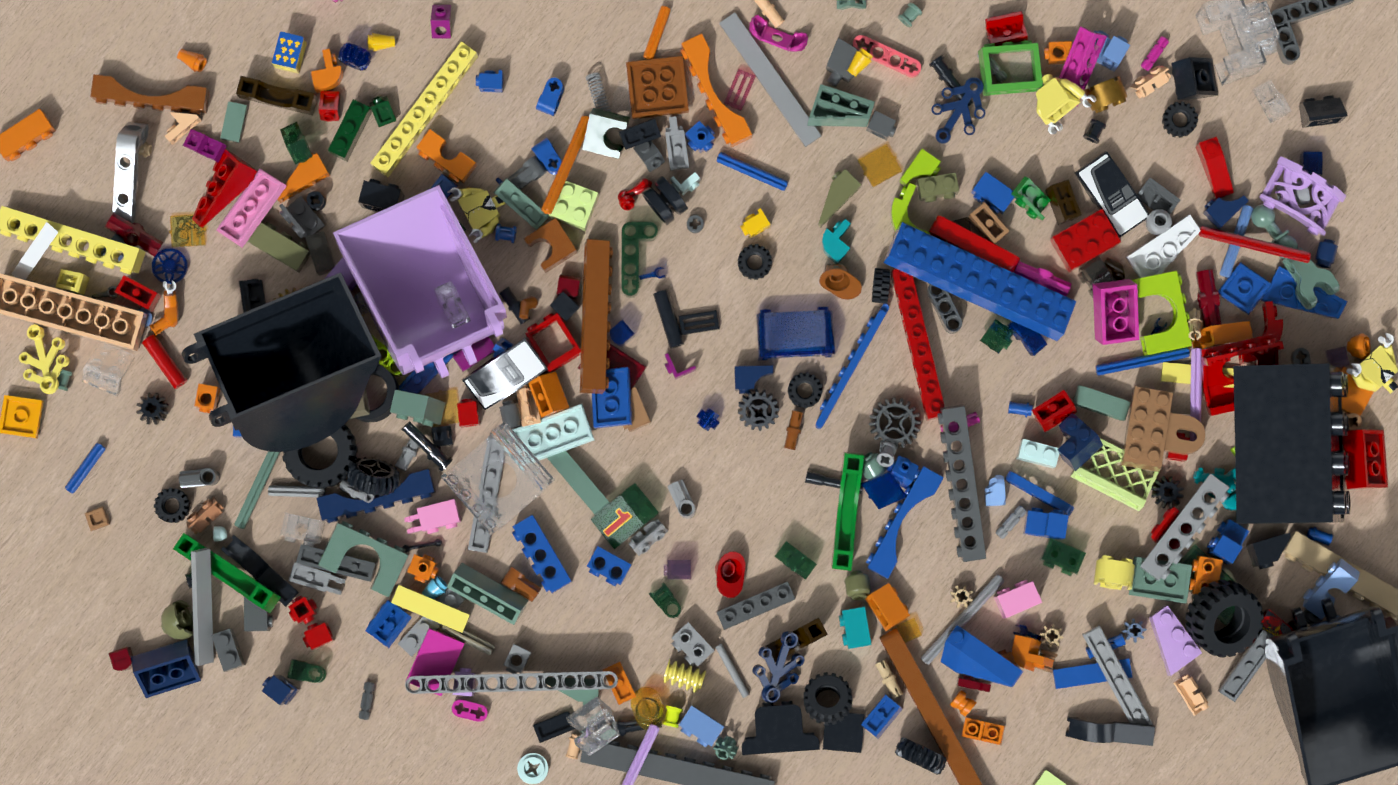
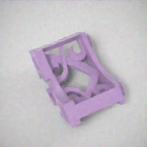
[1260,156,1346,236]

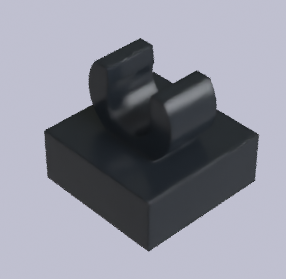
[432,425,453,447]

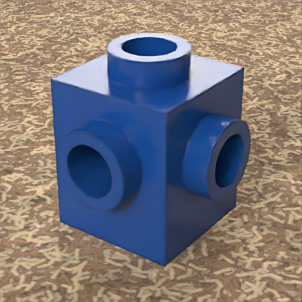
[685,121,715,153]
[886,456,919,489]

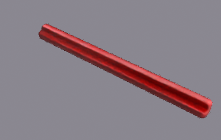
[1199,226,1311,263]

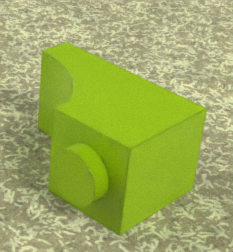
[899,149,941,187]

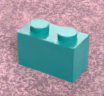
[838,607,872,649]

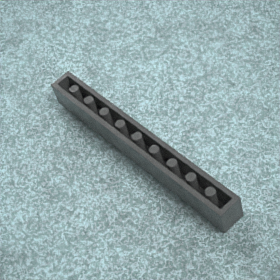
[580,736,775,785]

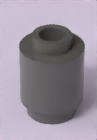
[499,400,522,429]

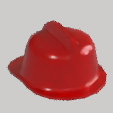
[715,551,745,598]

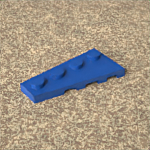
[1261,266,1348,319]

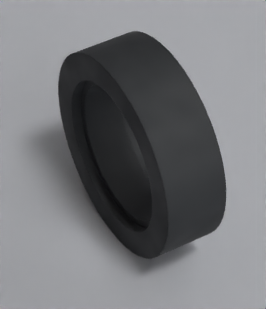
[356,364,400,422]

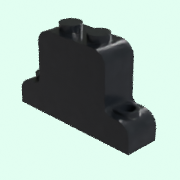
[741,701,820,755]

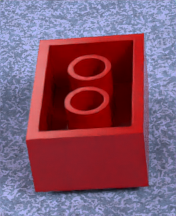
[1050,209,1121,273]

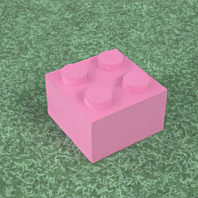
[994,579,1042,619]

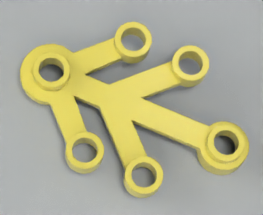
[19,324,70,394]

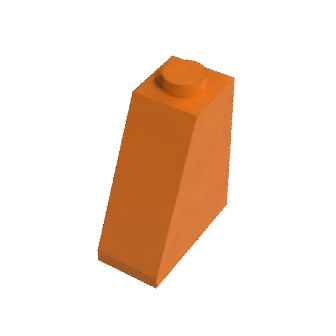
[1192,321,1253,349]

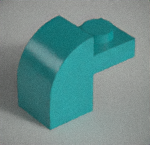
[822,219,851,264]

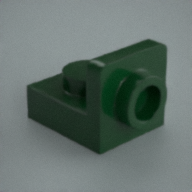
[369,95,396,127]

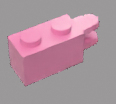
[404,499,461,534]

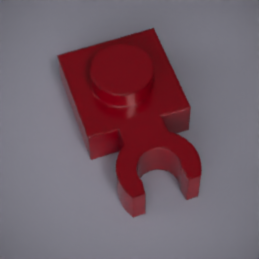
[956,675,991,692]

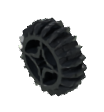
[347,457,399,496]
[895,738,947,775]

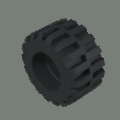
[804,672,852,725]

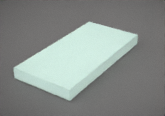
[510,404,595,466]

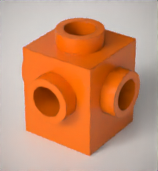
[407,554,439,583]

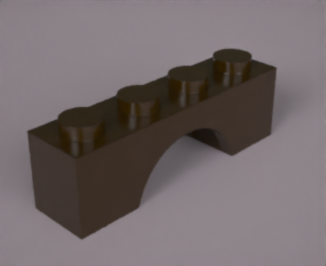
[236,76,318,116]

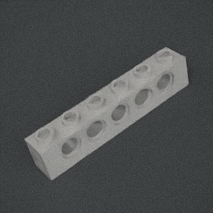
[1140,474,1230,581]

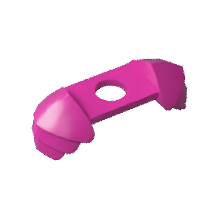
[749,15,808,52]

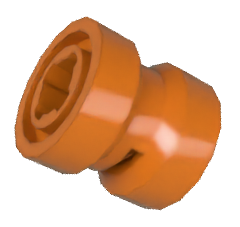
[950,690,977,717]

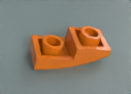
[962,718,1005,745]

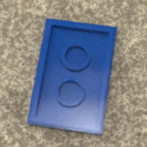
[592,367,632,429]

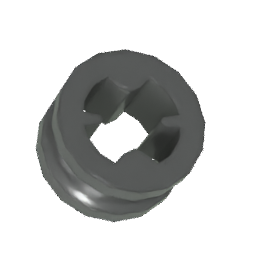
[687,215,704,233]

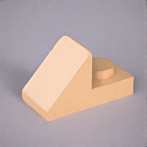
[165,112,202,145]

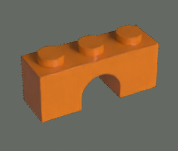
[416,129,477,184]

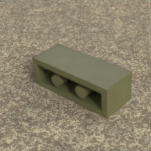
[248,222,311,273]

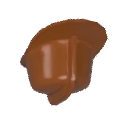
[819,264,862,300]

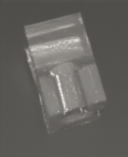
[566,697,620,756]

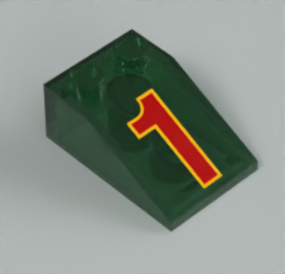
[591,483,659,550]

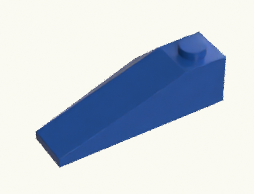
[941,625,1023,687]

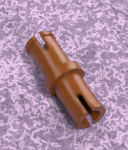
[784,410,804,450]

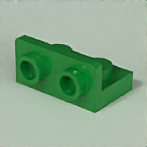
[1011,176,1051,221]

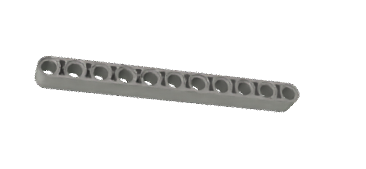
[405,671,618,694]

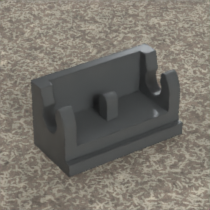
[1137,178,1181,214]

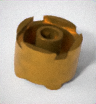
[1084,76,1128,113]

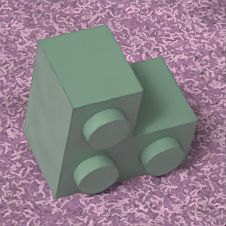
[390,390,446,427]

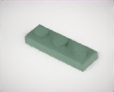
[494,178,549,230]

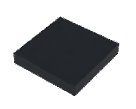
[822,713,864,753]

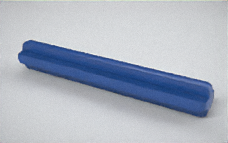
[717,152,788,191]

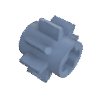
[1121,619,1147,643]

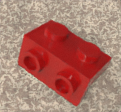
[985,11,1028,46]

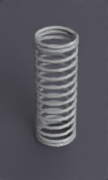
[586,72,611,112]

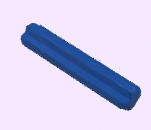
[65,443,106,493]

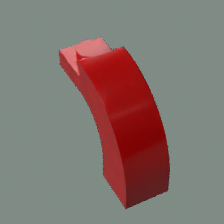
[1238,301,1283,364]

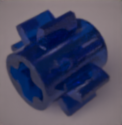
[696,408,720,431]

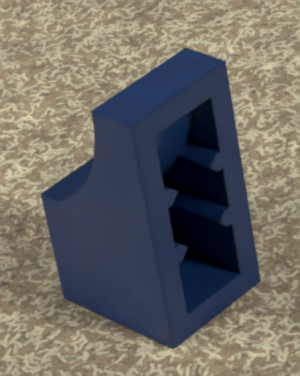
[1203,195,1249,229]
[734,365,773,394]

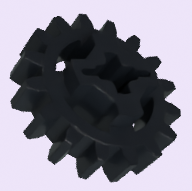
[738,389,779,431]

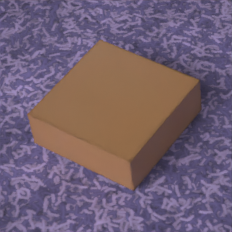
[85,507,110,531]

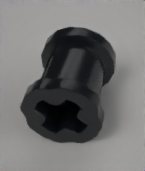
[1083,119,1106,144]
[307,191,326,211]

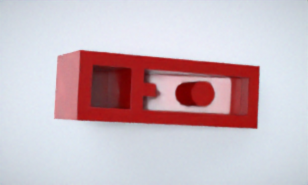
[1195,136,1234,200]

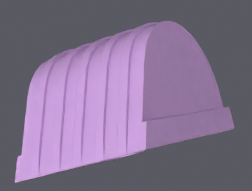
[333,185,507,378]

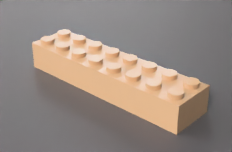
[0,273,148,352]

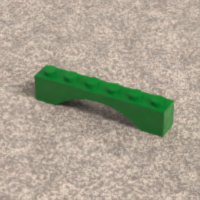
[831,452,864,571]
[173,533,281,613]

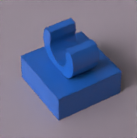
[493,337,513,358]

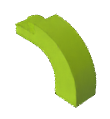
[891,183,929,234]

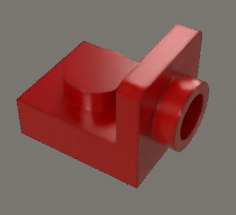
[318,91,340,122]

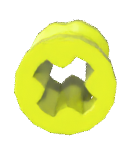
[662,705,683,728]

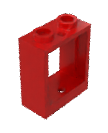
[525,313,581,373]

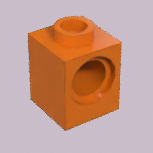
[1044,41,1072,65]
[194,384,220,413]

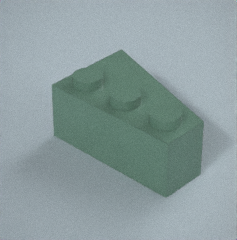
[807,84,875,127]

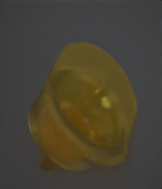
[630,687,666,730]

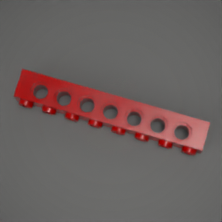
[890,269,945,421]

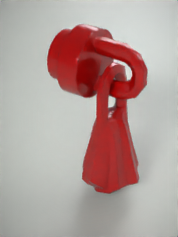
[618,178,652,211]

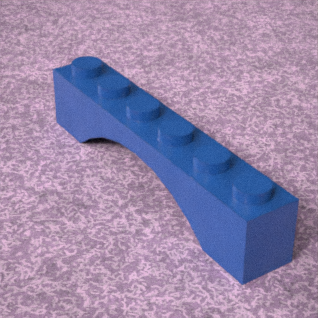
[866,466,944,579]

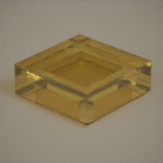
[897,618,922,643]

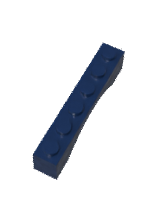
[316,469,436,524]

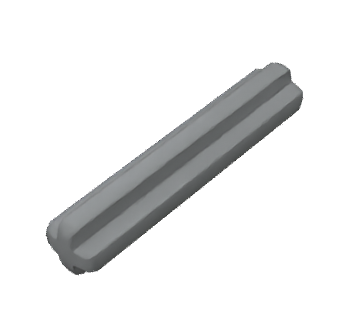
[268,485,325,497]

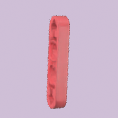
[852,35,921,78]

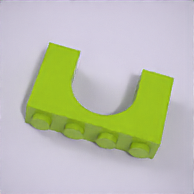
[1131,271,1194,356]

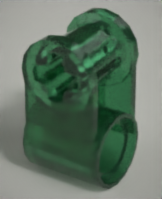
[648,582,682,619]
[287,659,326,683]

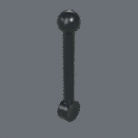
[402,539,442,553]

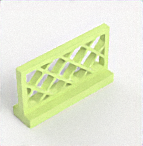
[1070,438,1160,511]

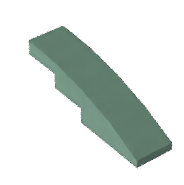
[547,451,610,515]

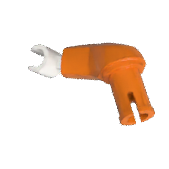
[149,280,179,336]

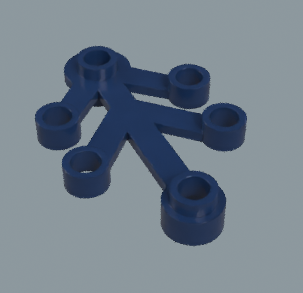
[931,78,986,144]
[752,631,805,703]

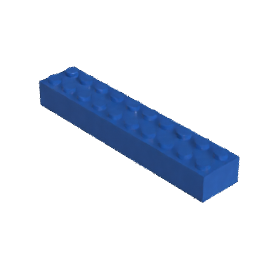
[883,222,1077,341]

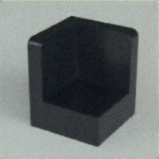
[550,292,581,321]

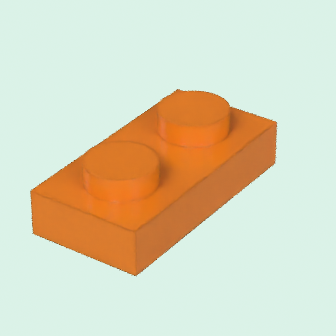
[603,662,636,705]

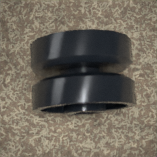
[641,176,688,225]

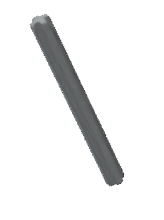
[921,575,1004,665]

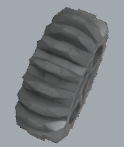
[869,397,921,449]

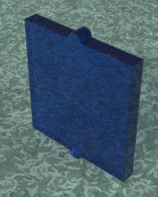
[862,471,907,509]

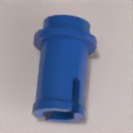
[1008,401,1033,418]
[1306,527,1333,546]

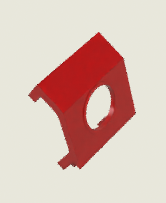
[1201,333,1284,416]

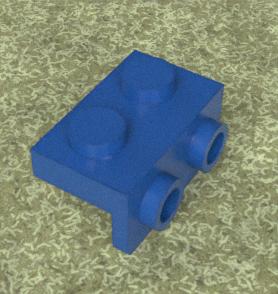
[365,600,412,648]

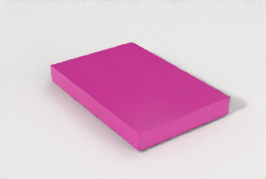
[406,628,465,696]

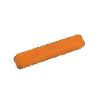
[643,6,670,60]

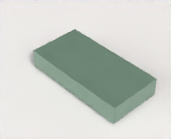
[220,101,248,143]

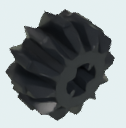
[136,393,169,425]
[1151,476,1184,509]

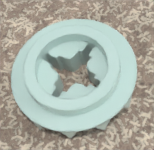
[517,753,548,784]

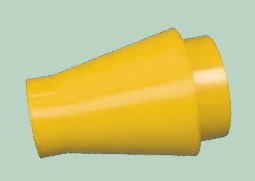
[367,33,395,52]
[847,48,873,77]

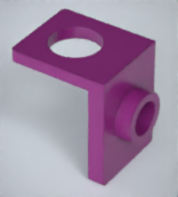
[430,5,451,39]
[664,353,696,380]

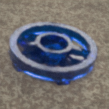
[152,248,188,284]

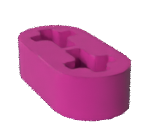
[452,700,488,722]

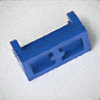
[861,695,903,739]

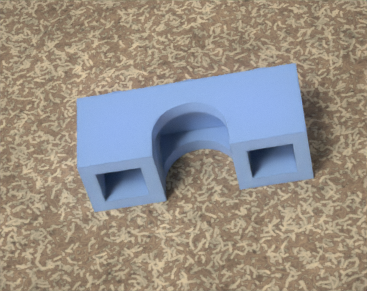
[1303,559,1360,620]

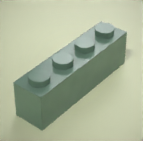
[447,563,529,625]

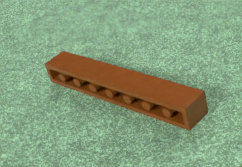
[580,239,613,394]

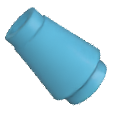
[421,576,448,599]

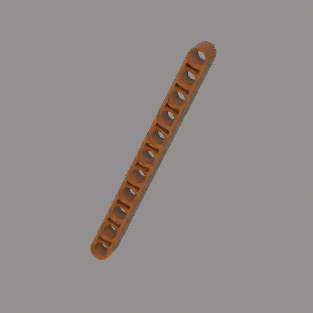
[879,628,982,785]

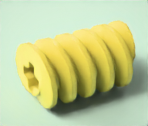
[663,659,706,693]

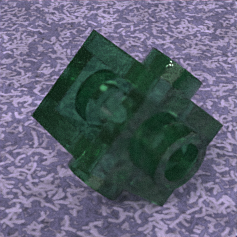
[980,319,1014,354]

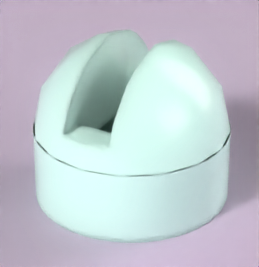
[213,526,227,542]

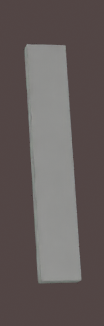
[468,436,508,553]
[191,548,214,666]
[1082,625,1153,725]

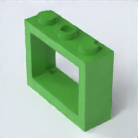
[978,41,1043,96]

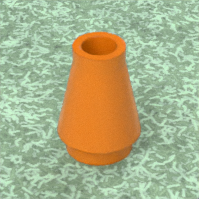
[177,49,207,72]

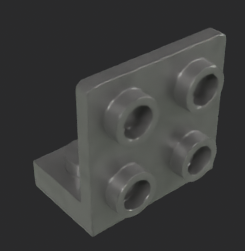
[279,196,325,240]

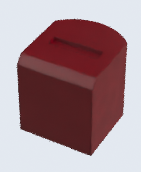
[556,274,581,299]
[109,647,133,671]

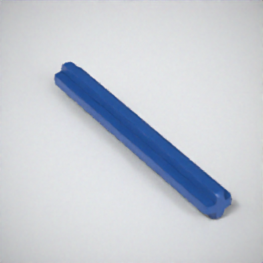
[1096,347,1190,375]

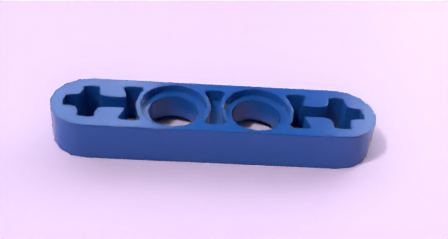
[1004,471,1074,516]

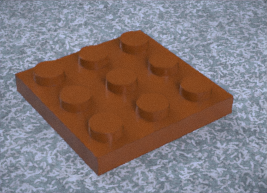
[626,56,689,119]

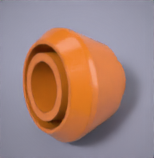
[1347,333,1371,359]

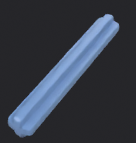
[1220,205,1253,278]

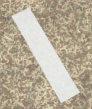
[11,222,58,280]

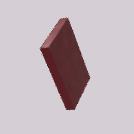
[578,344,647,389]

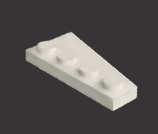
[1126,215,1200,278]

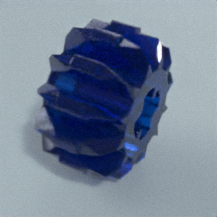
[338,43,372,71]

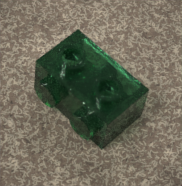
[1040,538,1086,577]

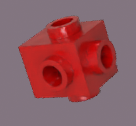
[288,596,318,625]

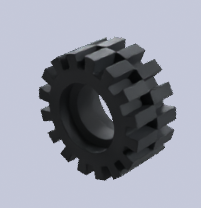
[1162,101,1198,138]
[738,244,772,280]
[872,268,890,304]
[788,373,822,408]
[154,488,191,523]

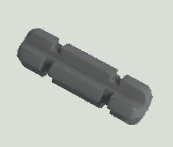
[358,682,375,720]

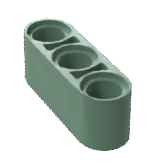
[1073,385,1131,421]

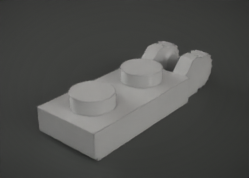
[289,562,346,595]

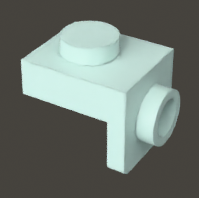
[670,172,700,195]

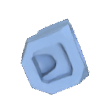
[985,475,1006,506]

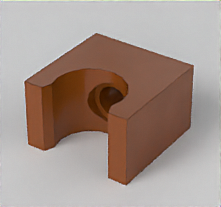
[523,218,577,273]

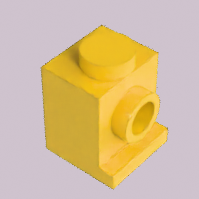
[740,208,771,238]

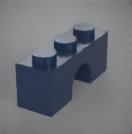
[262,675,300,705]

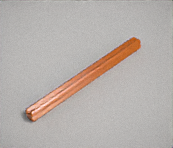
[541,116,589,214]

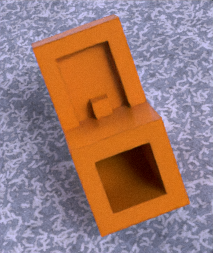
[311,49,343,93]
[1012,635,1054,672]

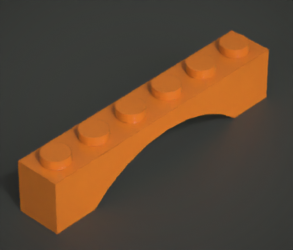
[680,33,752,147]

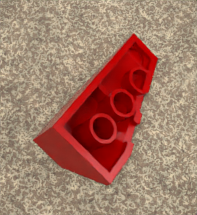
[192,149,257,228]

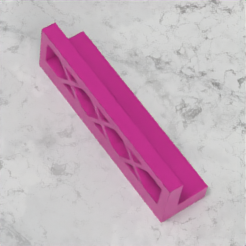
[1059,27,1107,107]

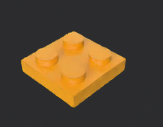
[0,395,44,439]

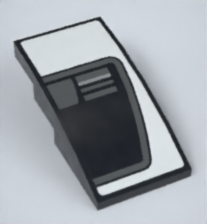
[1074,151,1149,238]
[462,337,548,410]

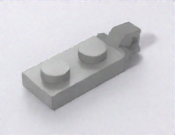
[665,116,689,171]

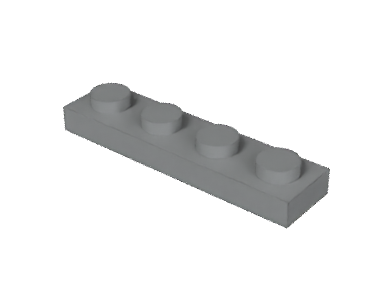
[398,589,464,657]

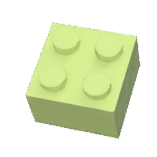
[549,181,599,231]

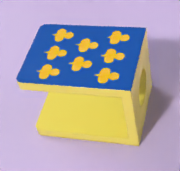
[272,32,307,74]

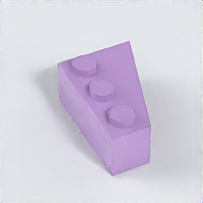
[1149,606,1202,676]

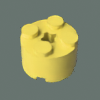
[1093,555,1135,590]

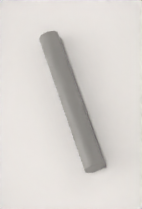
[715,644,750,698]

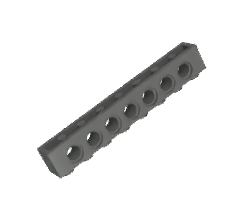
[937,405,986,562]

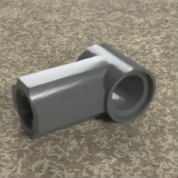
[507,156,547,190]
[179,468,220,488]

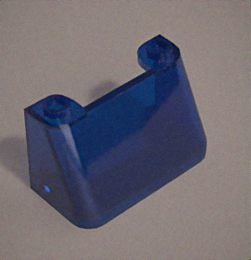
[756,307,836,361]

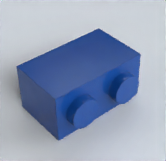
[971,172,1014,214]

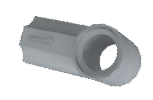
[667,479,696,519]

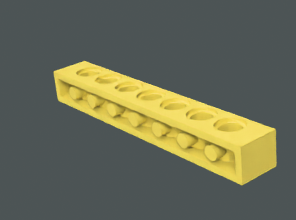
[370,42,478,178]
[0,206,146,275]

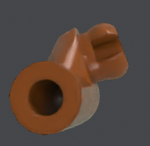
[519,296,538,319]

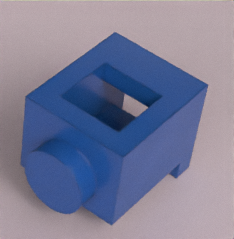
[476,70,504,93]

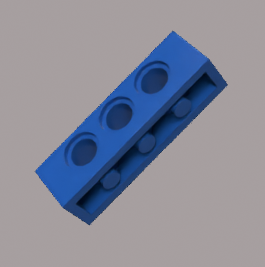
[512,515,572,594]

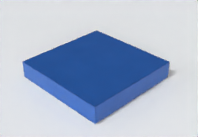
[1218,262,1272,315]

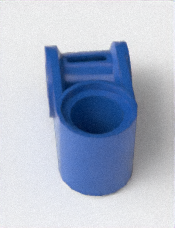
[536,77,564,116]
[531,137,562,175]

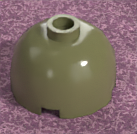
[161,600,194,640]

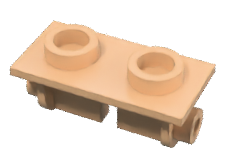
[1130,65,1171,99]
[517,385,541,427]
[1174,674,1209,716]

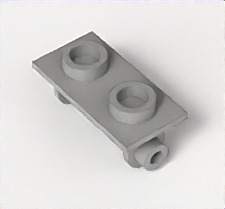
[628,519,668,556]

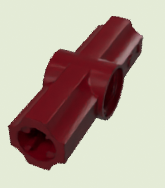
[105,212,163,257]
[1196,270,1222,328]

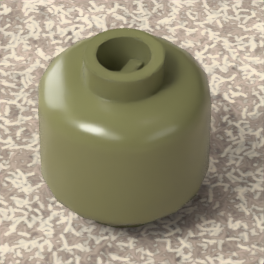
[844,570,871,600]

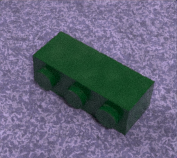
[328,99,372,162]

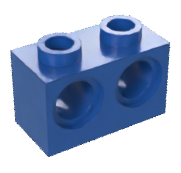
[587,546,632,587]

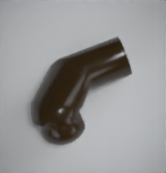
[1103,257,1125,281]

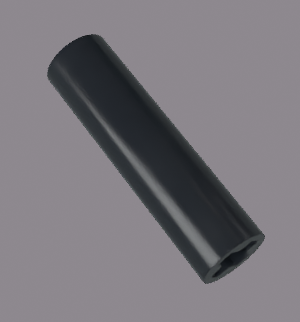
[653,290,684,349]

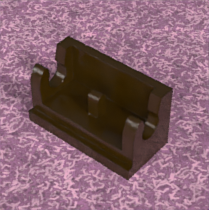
[1045,180,1082,225]

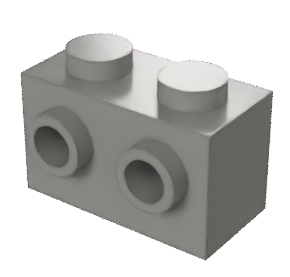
[671,622,715,666]

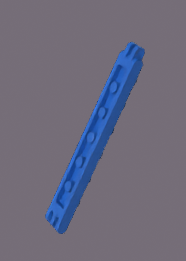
[815,304,889,429]

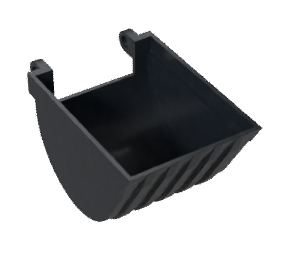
[181,272,381,452]
[1265,598,1398,785]

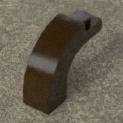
[763,617,828,663]

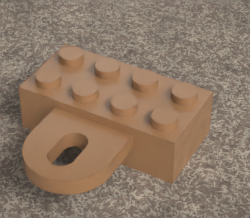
[1120,386,1205,472]

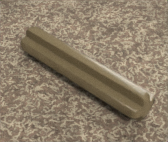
[441,625,495,655]

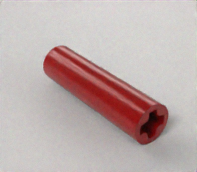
[142,334,187,389]

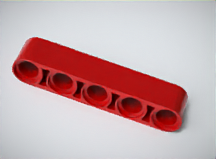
[929,215,1020,272]

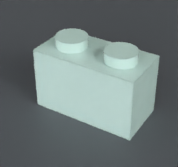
[1016,439,1059,469]

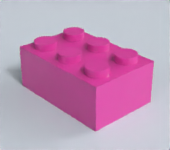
[1093,279,1139,345]

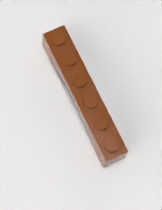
[90,74,210,116]

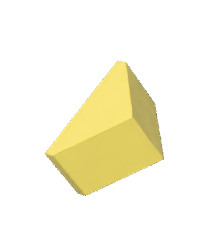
[55,269,90,296]

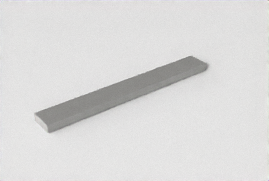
[719,13,821,147]

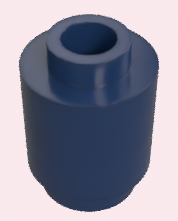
[1315,239,1338,268]

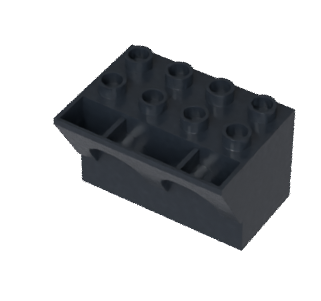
[1233,363,1351,524]

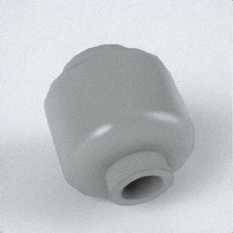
[1146,209,1172,235]

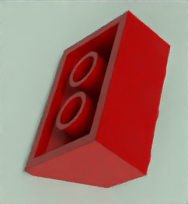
[1342,429,1388,489]

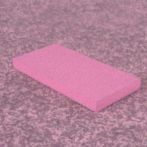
[216,169,286,248]

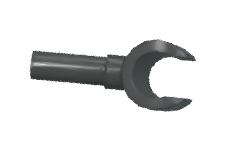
[92,286,118,299]

